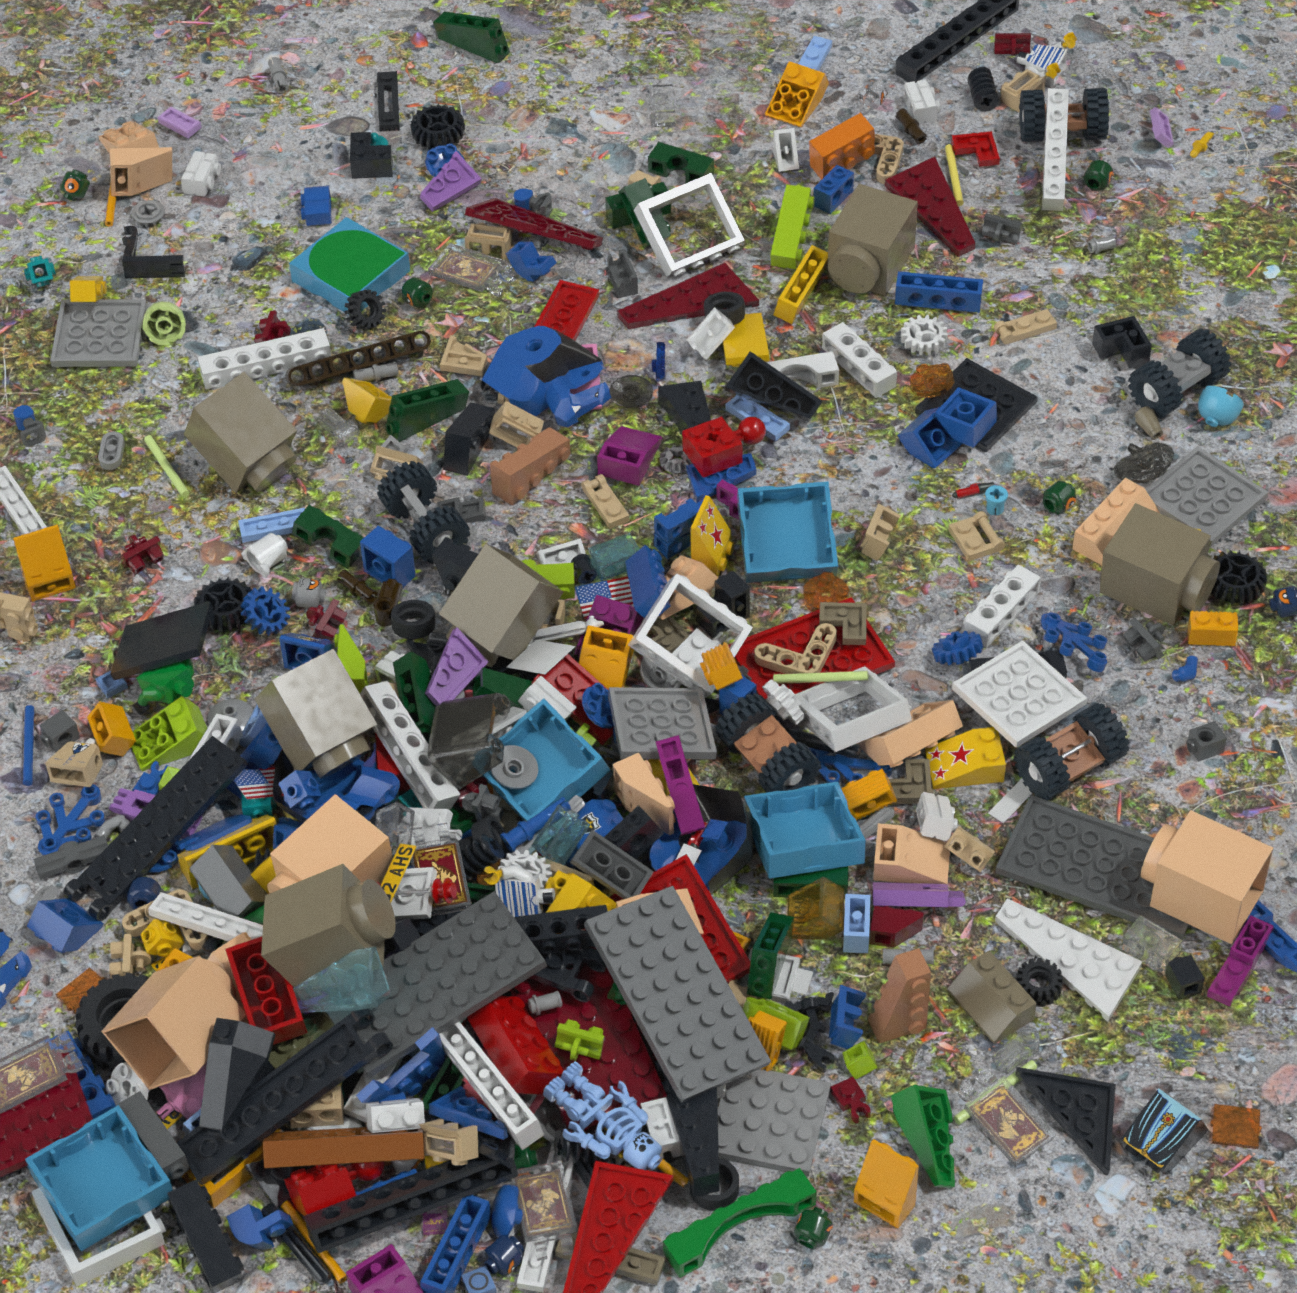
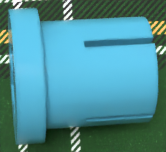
[985,485,1008,515]

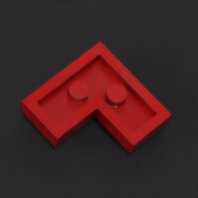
[951,131,1000,167]

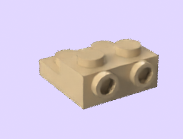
[0,592,38,641]

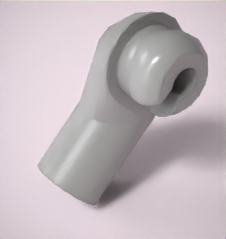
[94,814,130,839]

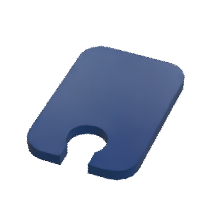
[175,814,253,851]

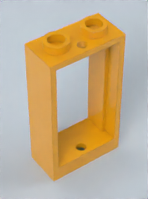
[181,1128,283,1208]

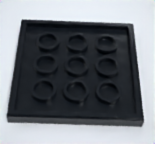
[915,358,1038,453]
[110,601,213,680]

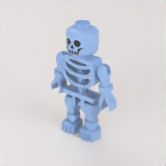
[543,1061,662,1170]

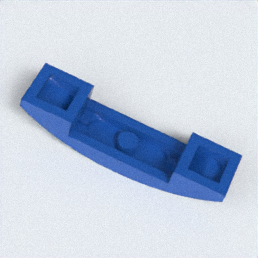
[1244,900,1297,973]

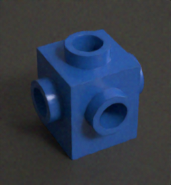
[278,770,322,810]

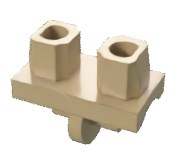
[944,826,995,872]
[109,934,151,978]

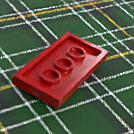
[534,280,600,341]
[532,654,614,745]

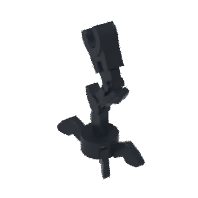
[784,992,835,1073]

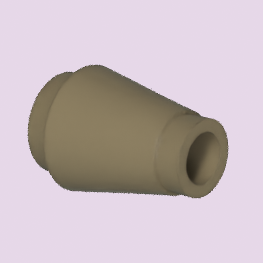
[1134,406,1163,440]

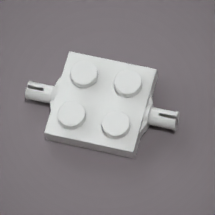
[671,629,727,688]
[387,808,462,857]

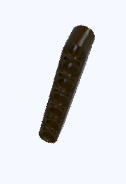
[285,331,431,386]

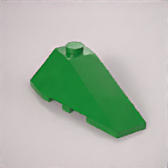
[891,1085,955,1188]

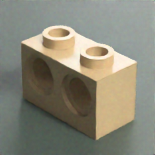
[290,1086,344,1128]

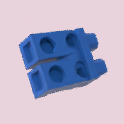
[654,498,704,559]

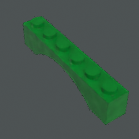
[663,1168,817,1278]

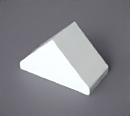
[773,128,799,172]

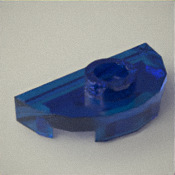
[652,342,666,382]

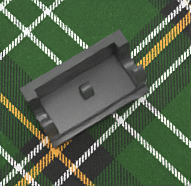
[605,249,638,298]

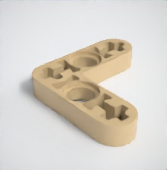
[875,134,904,184]
[754,623,836,674]
[122,889,209,950]

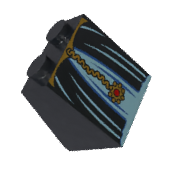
[1121,1088,1209,1175]

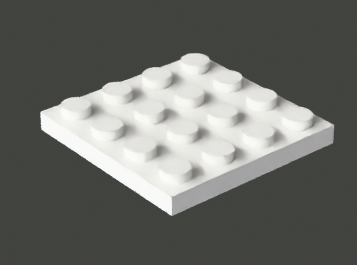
[952,641,1088,748]

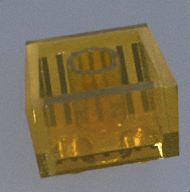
[787,877,844,940]

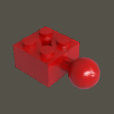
[682,416,766,477]
[284,1161,385,1216]

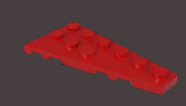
[563,1161,674,1293]

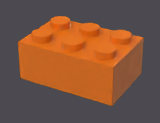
[809,112,875,180]

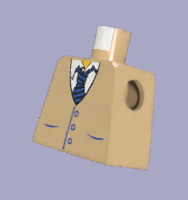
[45,738,103,787]

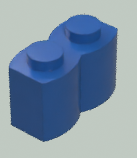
[301,185,332,226]

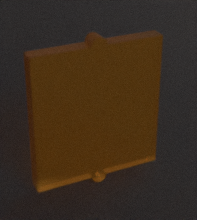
[56,967,105,1014]
[1210,1104,1262,1149]

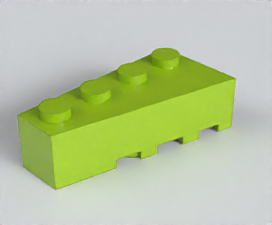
[770,184,815,269]

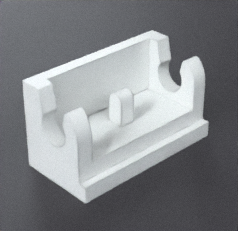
[686,307,735,360]
[641,1097,680,1159]

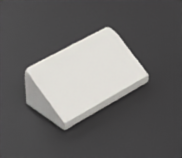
[536,539,586,564]

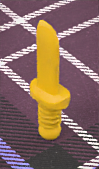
[1190,132,1215,158]

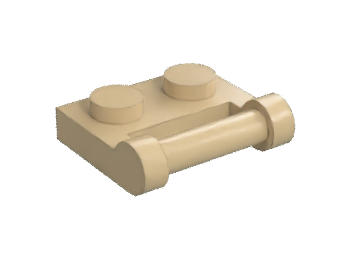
[948,511,1005,562]

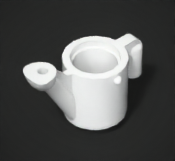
[241,533,288,578]

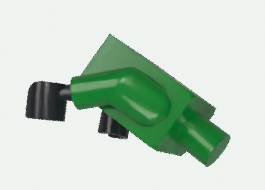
[132,659,194,715]

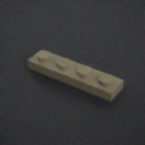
[555,1231,666,1285]

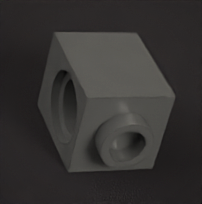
[39,710,80,752]
[1186,721,1227,762]

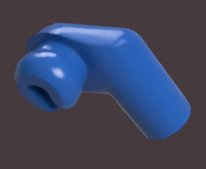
[1172,656,1198,682]

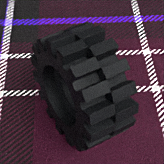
[344,289,386,330]
[1016,958,1063,1007]

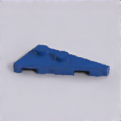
[429,1086,508,1140]

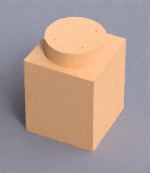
[267,794,393,893]
[1141,810,1273,944]
[101,955,246,1090]

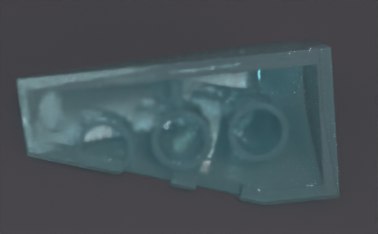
[293,946,391,1012]

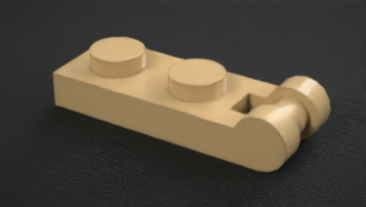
[994,309,1057,344]
[581,474,630,529]

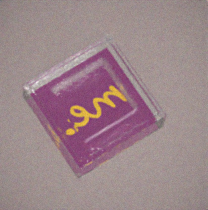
[421,1206,448,1235]

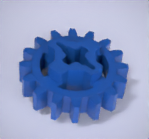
[241,586,290,636]
[932,631,984,665]

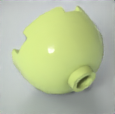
[143,301,186,345]

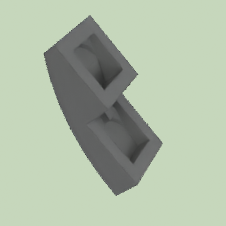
[437,497,486,523]

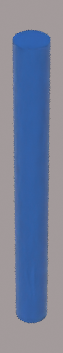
[23,705,34,786]

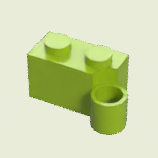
[522,559,575,600]
[742,997,810,1050]

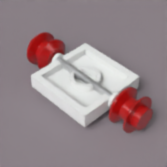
[377,867,457,920]

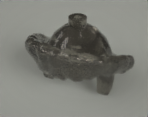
[1113,442,1174,483]

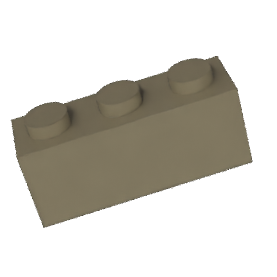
[947,951,1037,1044]

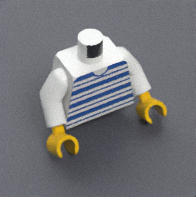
[1017,32,1077,88]
[484,865,555,917]

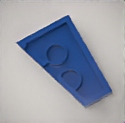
[686,453,757,502]

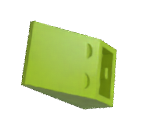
[335,624,369,693]
[132,696,208,771]

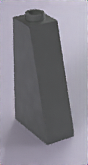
[117,1091,190,1181]

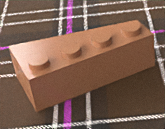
[490,427,571,506]
[868,948,931,1044]

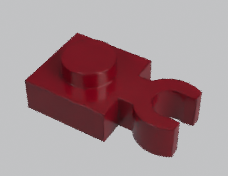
[830,1076,871,1124]

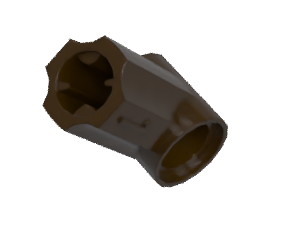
[373,579,403,626]

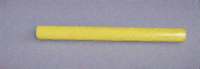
[945,144,964,206]

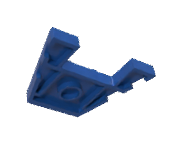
[356,1027,446,1103]

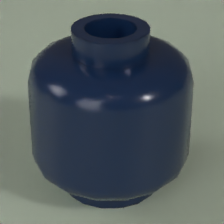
[127,877,161,910]

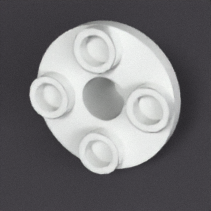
[106,1062,152,1106]

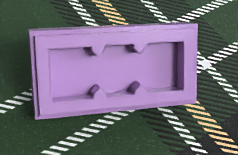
[157,107,202,138]
[1150,107,1173,148]

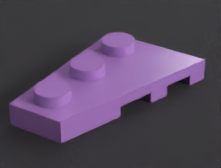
[420,151,481,212]
[425,627,488,711]

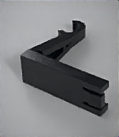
[122,226,186,278]

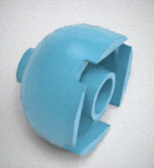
[1198,386,1244,427]

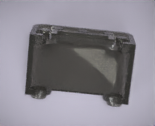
[427,693,511,790]

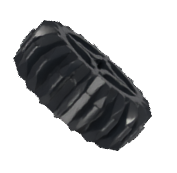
[410,103,465,150]
[1210,550,1267,606]
[194,576,256,633]

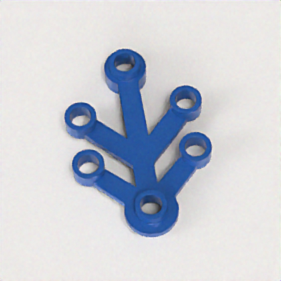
[1040,612,1108,672]
[809,748,893,783]
[35,784,105,855]

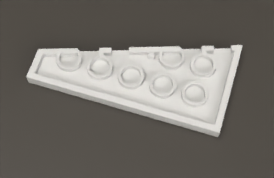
[995,898,1142,1022]

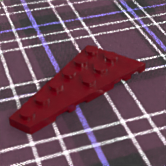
[885,156,975,257]
[465,198,603,250]
[617,263,759,329]

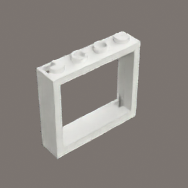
[634,173,744,277]
[628,574,753,698]
[795,666,912,752]
[31,1188,166,1287]

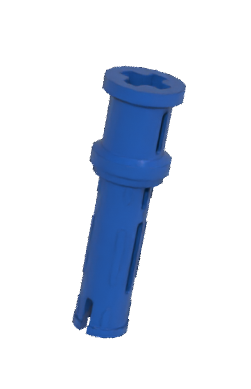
[500,797,571,853]

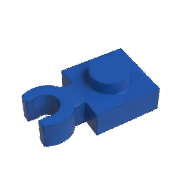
[132,761,169,795]

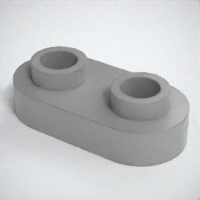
[98,431,125,470]

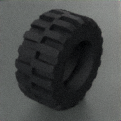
[75,973,149,1072]

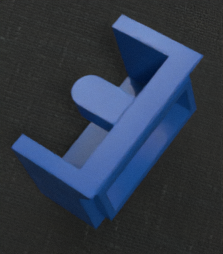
[829,985,866,1049]

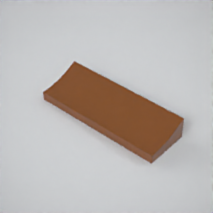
[263,1127,425,1168]

